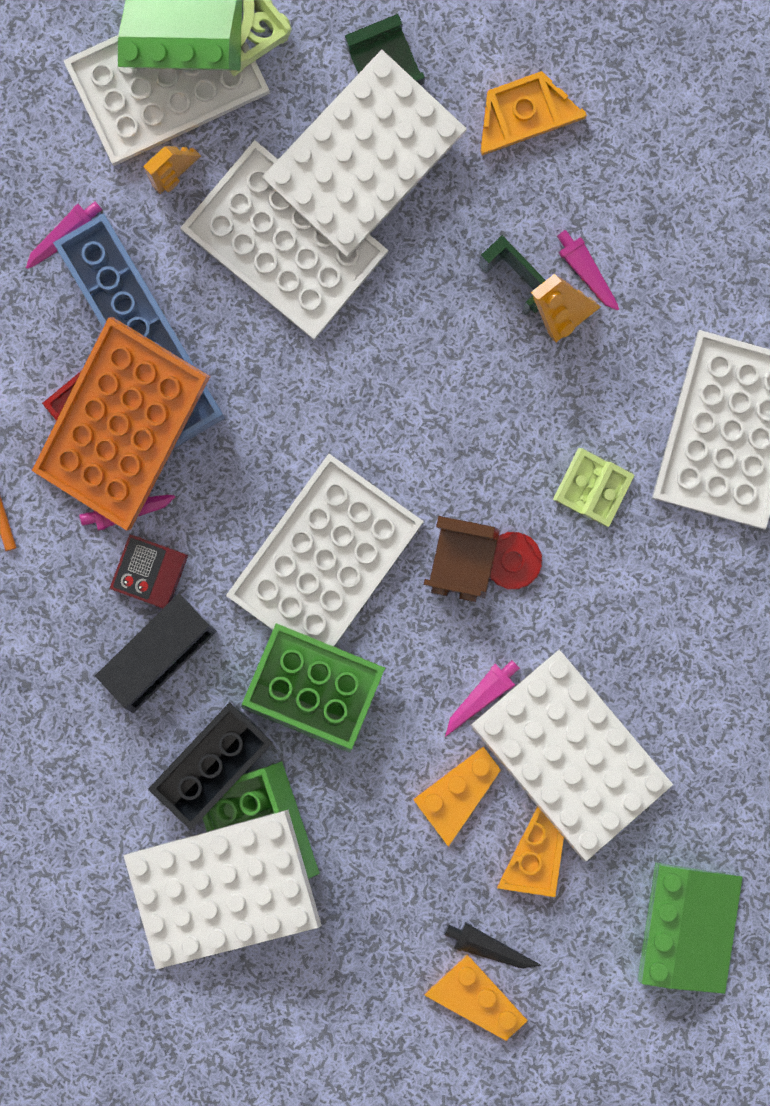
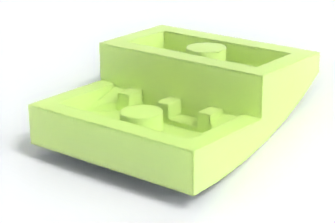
[553,448,635,527]

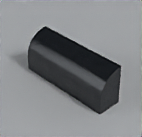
[95,593,217,713]

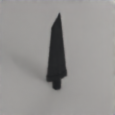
[444,922,542,969]

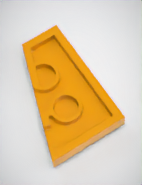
[143,146,201,194]
[531,274,601,342]
[413,746,501,847]
[497,806,564,897]
[424,954,528,1041]

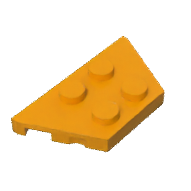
[480,71,587,156]

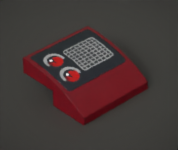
[109,534,188,608]

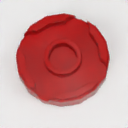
[490,532,542,589]

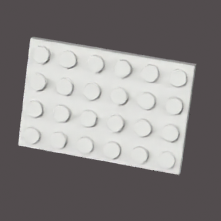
[63,35,270,167]
[262,50,467,258]
[180,140,388,340]
[652,330,770,530]
[226,454,424,647]
[470,649,673,861]
[123,810,322,969]

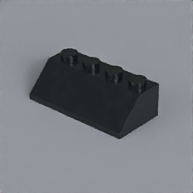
[148,701,273,830]

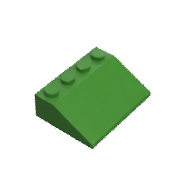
[118,0,242,71]
[242,623,385,753]
[202,761,320,879]
[638,862,743,994]

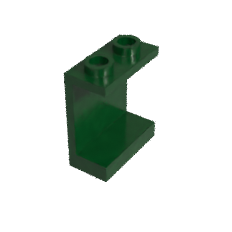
[344,14,425,85]
[478,235,546,315]

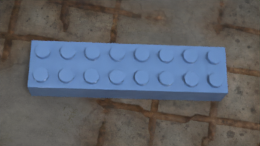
[53,213,225,448]

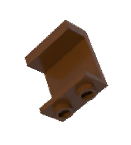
[423,516,500,602]

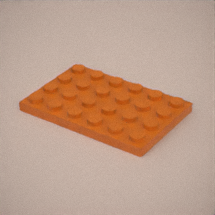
[32,317,211,531]

